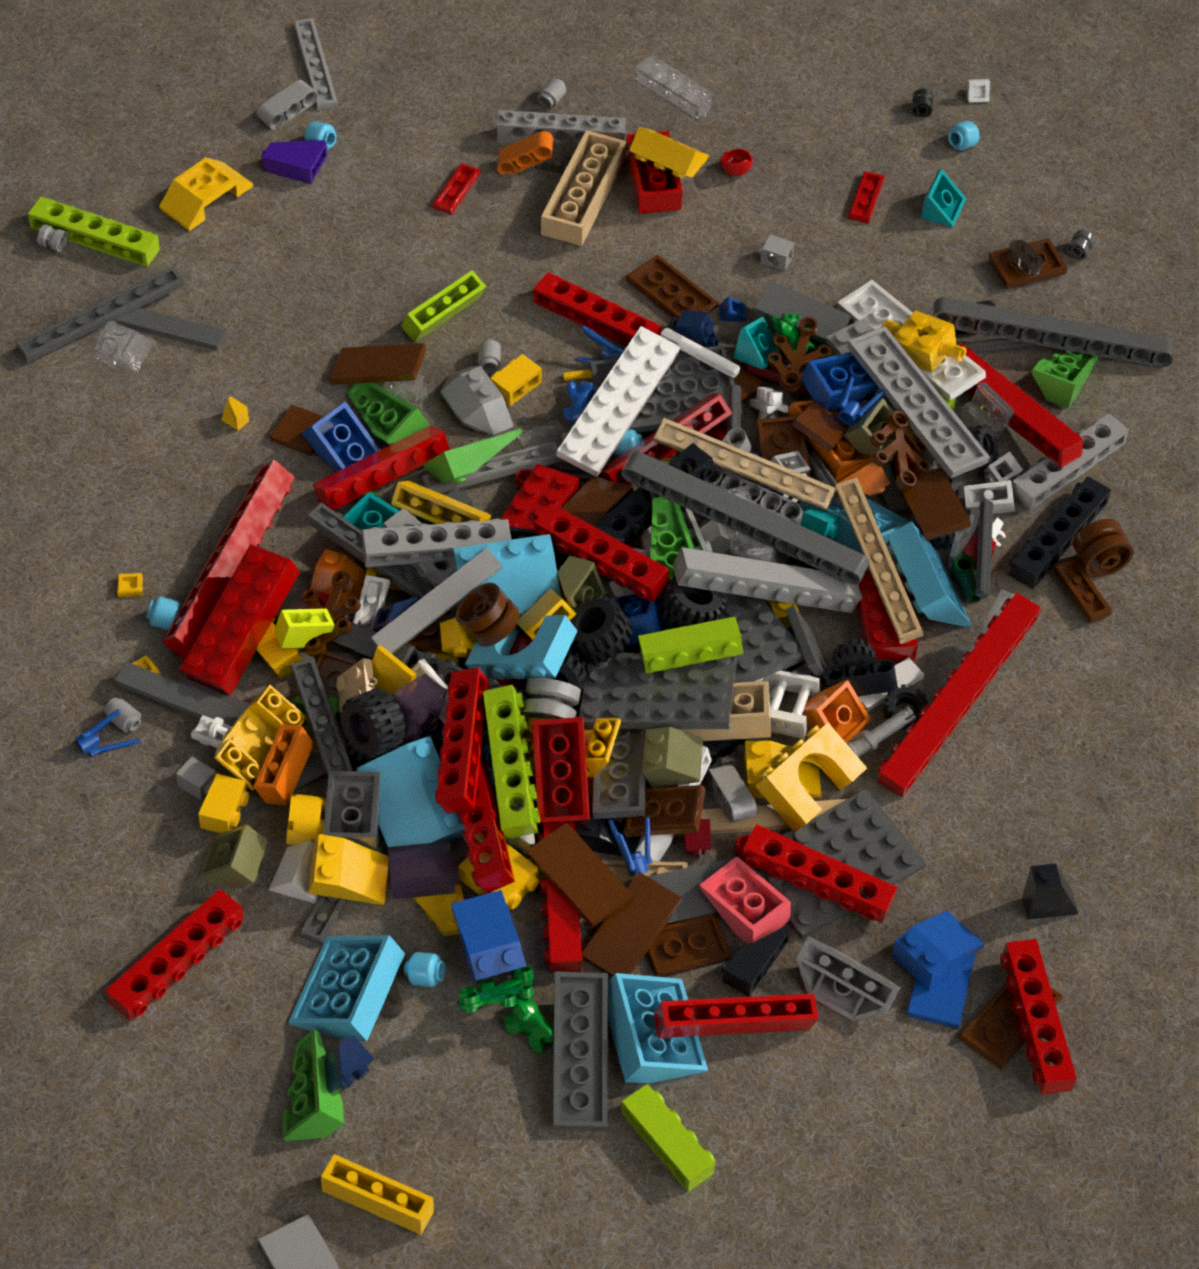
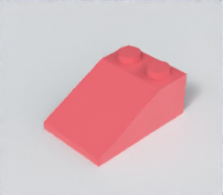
[699,857,791,945]

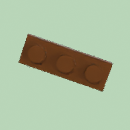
[1054,558,1112,623]

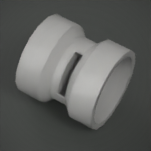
[37,225,68,252]

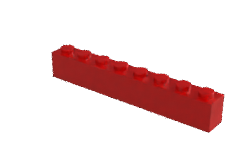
[958,343,1083,468]

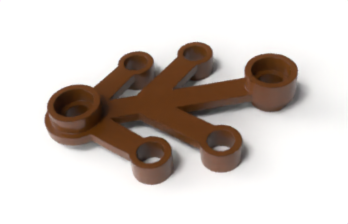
[767,317,831,393]
[870,411,929,491]
[302,571,361,657]

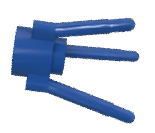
[577,326,624,363]
[838,377,885,425]
[75,709,141,757]
[608,817,653,876]

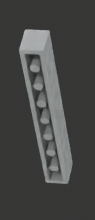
[672,547,862,613]

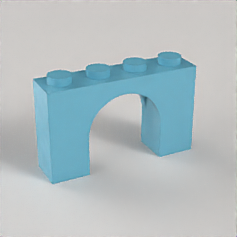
[465,615,577,680]

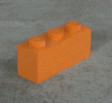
[254,725,314,806]

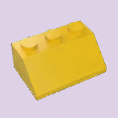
[629,126,709,179]

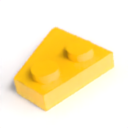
[412,884,464,936]

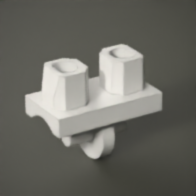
[750,387,788,419]
[191,715,232,748]

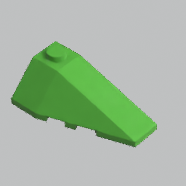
[1032,350,1099,408]
[347,383,430,444]
[423,429,522,485]
[650,497,694,590]
[282,1028,344,1141]

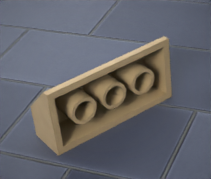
[679,681,771,741]

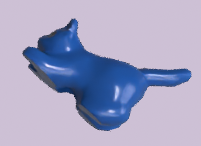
[563,381,599,425]

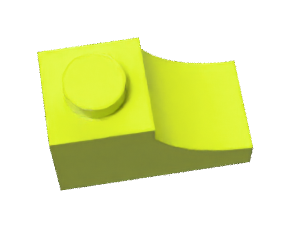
[274,609,335,648]

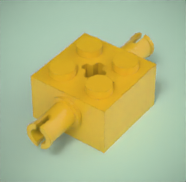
[881,310,966,373]

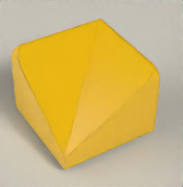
[222,397,249,431]

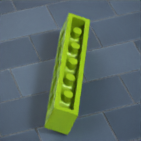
[28,197,160,267]
[483,685,540,839]

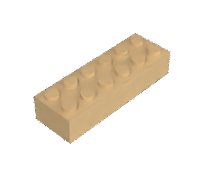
[541,130,626,246]

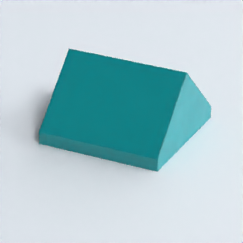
[921,168,966,228]
[733,316,783,369]

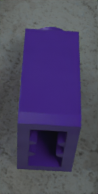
[260,140,328,184]

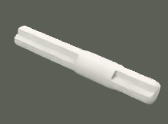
[661,328,740,378]

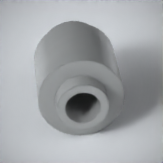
[537,78,567,109]
[478,339,501,374]
[104,698,141,733]

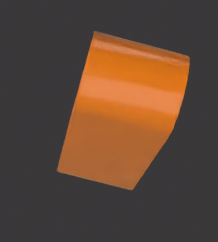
[497,131,553,175]

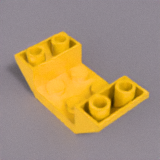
[159,157,253,231]
[214,685,307,791]
[515,718,621,777]

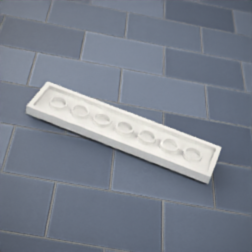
[837,280,986,401]
[556,326,681,477]

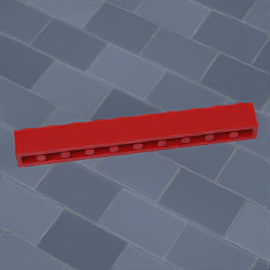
[162,460,295,659]
[877,592,1041,798]

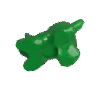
[771,312,824,353]
[504,998,554,1053]

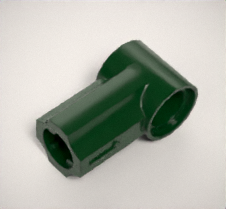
[950,554,982,604]

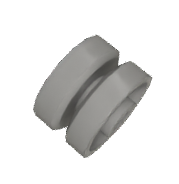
[521,678,581,720]

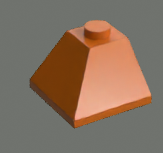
[308,548,366,614]
[802,680,871,742]

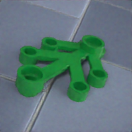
[456,966,534,1013]

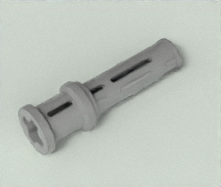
[845,706,916,758]

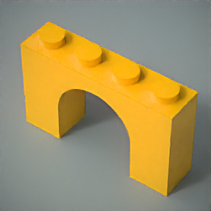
[755,723,867,831]

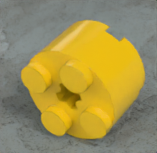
[286,794,327,845]

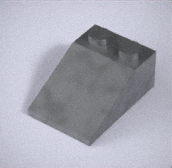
[323,771,380,852]

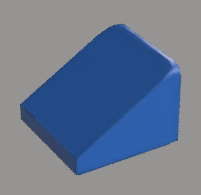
[719,296,747,321]

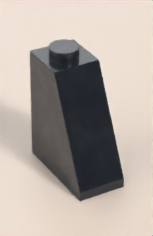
[1022,863,1078,920]

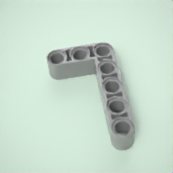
[705,428,803,525]

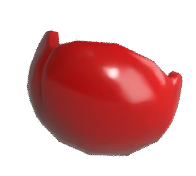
[720,148,753,177]

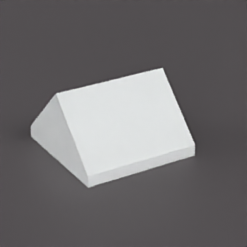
[269,841,320,904]

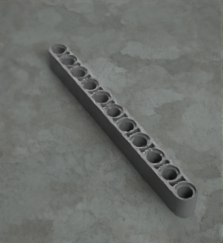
[933,297,1173,367]
[621,451,869,585]

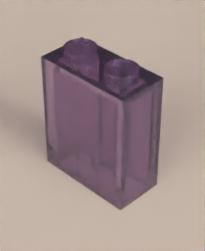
[388,841,459,899]

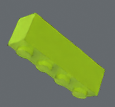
[401,270,487,343]
[638,617,743,673]
[621,1084,715,1192]

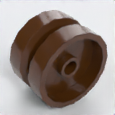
[1072,519,1134,577]
[455,583,520,647]

